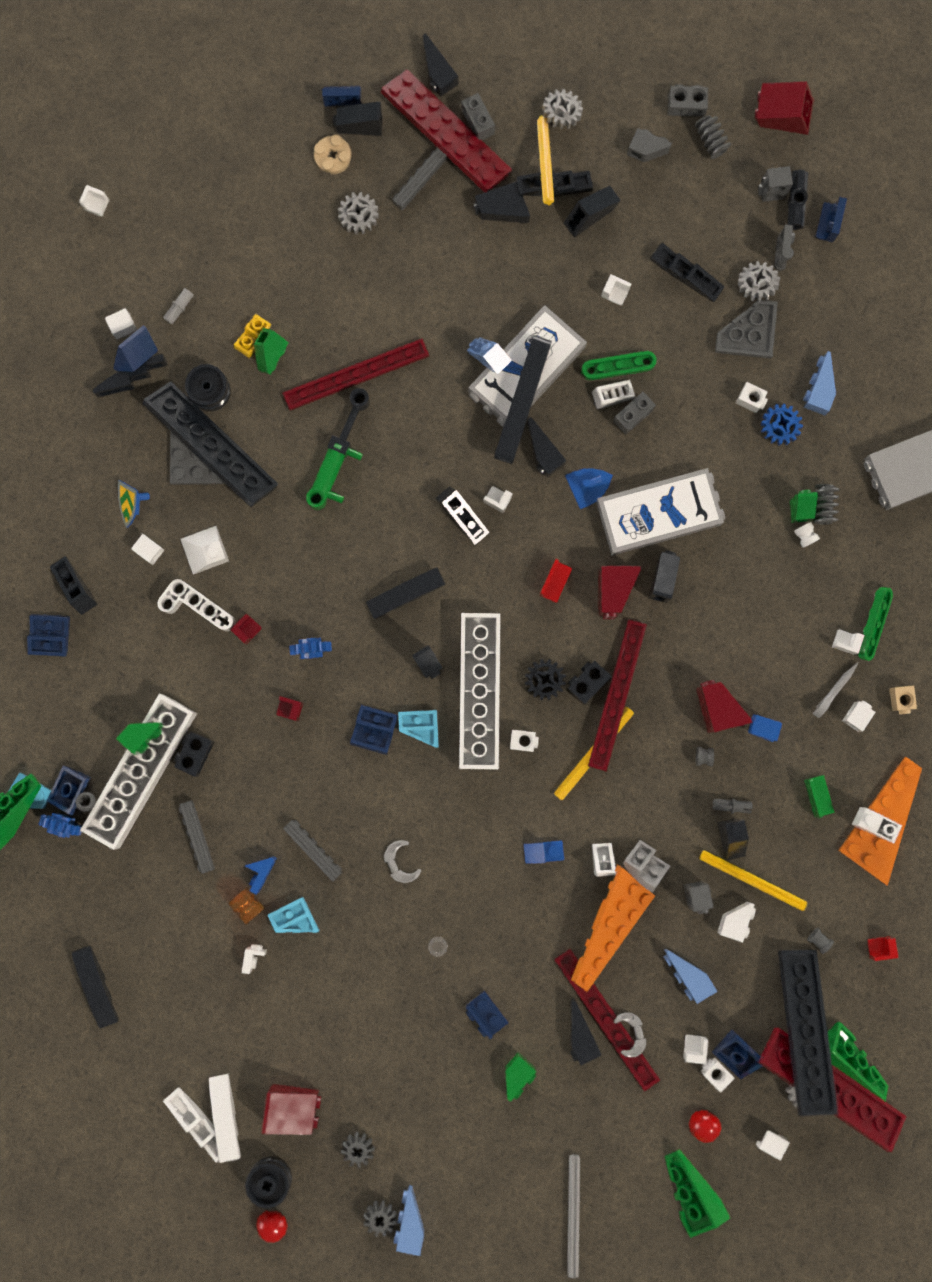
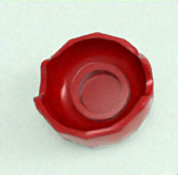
[689,1110,722,1143]
[256,1210,288,1243]

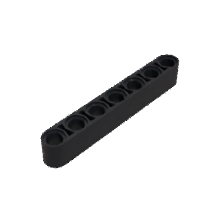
[494,335,552,464]

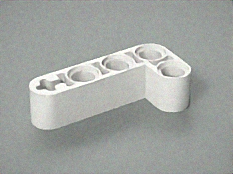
[158,579,236,631]

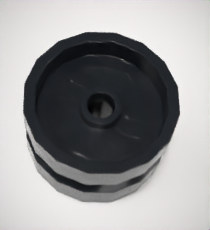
[185,364,231,412]
[245,1156,292,1209]

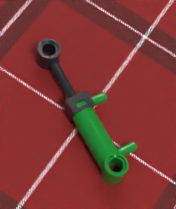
[306,388,370,510]

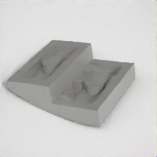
[623,840,670,893]

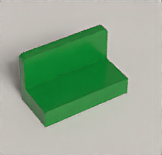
[804,775,835,818]

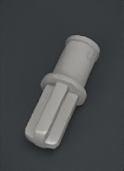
[164,288,194,324]

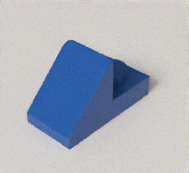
[748,714,782,742]
[524,840,564,863]
[245,857,277,895]

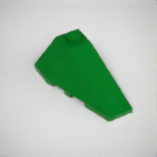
[0,773,41,850]
[828,1021,888,1102]
[664,1149,730,1238]

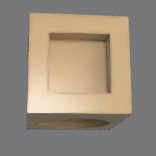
[890,686,917,714]

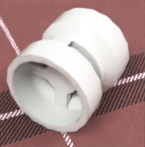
[794,522,820,548]

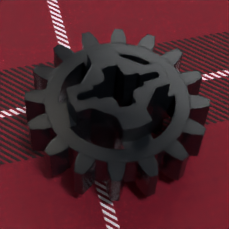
[525,659,566,701]

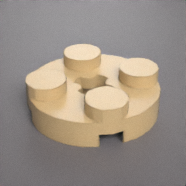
[314,135,351,174]

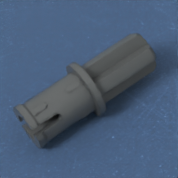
[713,798,753,814]

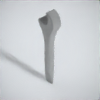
[813,663,858,718]

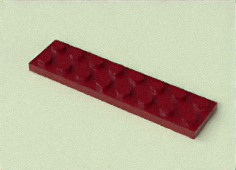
[381,70,512,192]
[758,1027,907,1152]

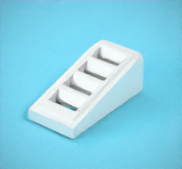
[592,380,635,409]

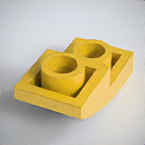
[234,314,271,358]

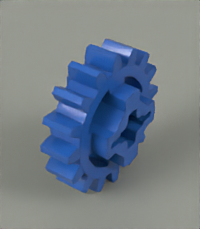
[760,404,803,446]
[289,638,332,659]
[39,813,83,838]

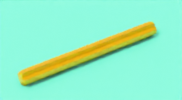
[537,116,554,206]
[554,707,634,800]
[699,850,807,911]

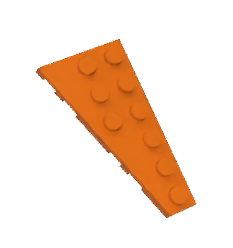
[838,757,922,886]
[571,864,655,991]

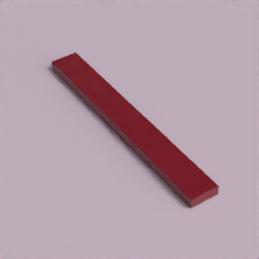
[282,338,429,411]
[588,619,647,772]
[554,949,660,1092]

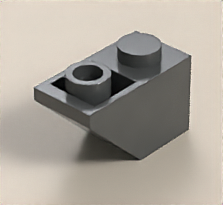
[627,128,672,163]

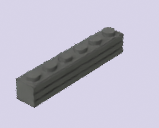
[393,148,447,211]
[179,800,215,874]
[283,820,342,882]

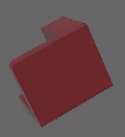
[231,614,262,645]
[276,696,303,721]

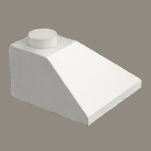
[180,526,229,574]

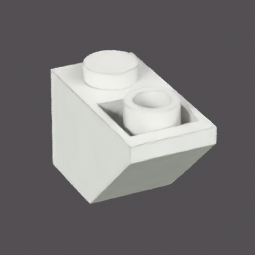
[852,807,902,843]
[717,902,756,942]

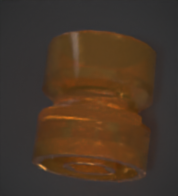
[228,887,265,925]

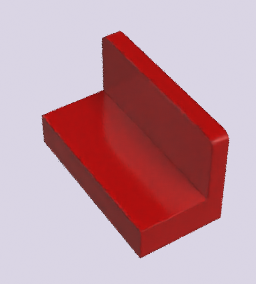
[539,559,572,604]

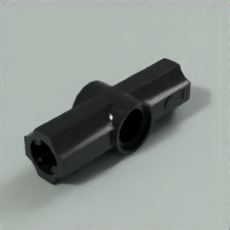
[787,169,808,230]

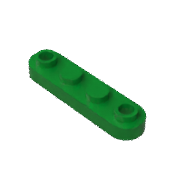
[581,351,657,380]
[858,587,893,661]

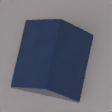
[113,325,158,372]
[47,765,91,815]
[712,1030,762,1080]

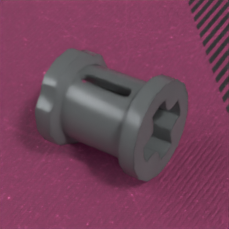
[807,928,834,954]

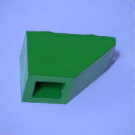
[254,328,289,375]
[789,490,818,523]
[116,722,164,755]
[505,1052,537,1102]

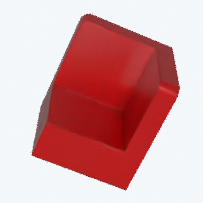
[867,936,898,961]

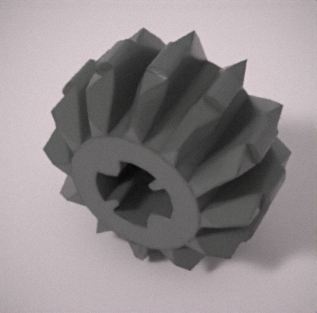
[341,1132,375,1168]
[363,1200,397,1237]

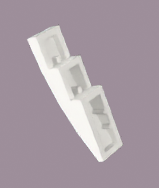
[209,1074,241,1163]
[163,1088,219,1162]

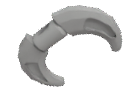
[384,840,421,883]
[614,1012,646,1057]

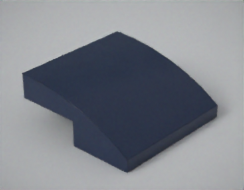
[27,614,70,656]
[350,705,398,755]

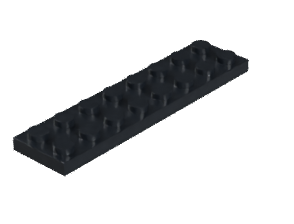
[143,382,278,507]
[778,950,838,1116]

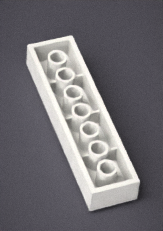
[459,613,500,769]
[80,694,197,850]

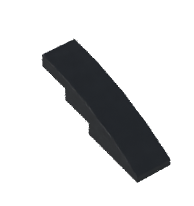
[517,170,593,196]
[650,242,725,302]
[93,354,168,398]
[366,567,446,619]
[71,945,119,1029]

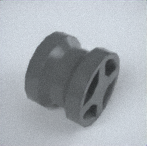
[696,747,714,766]

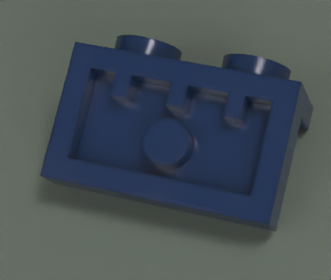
[322,86,361,106]
[815,197,847,242]
[466,990,509,1039]

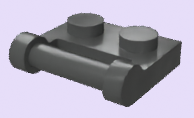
[774,224,795,271]

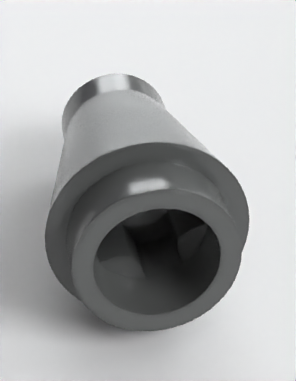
[76,792,96,811]

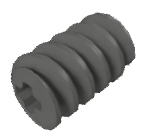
[695,115,731,159]
[813,484,839,525]

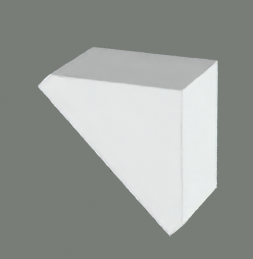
[592,843,616,876]

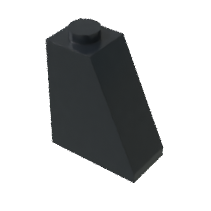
[333,102,383,136]
[473,182,530,223]
[563,186,621,238]
[648,551,680,603]
[717,818,749,860]

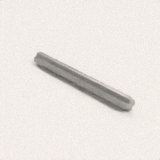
[568,1154,580,1278]

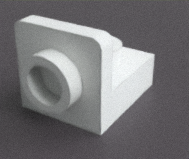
[242,944,267,974]

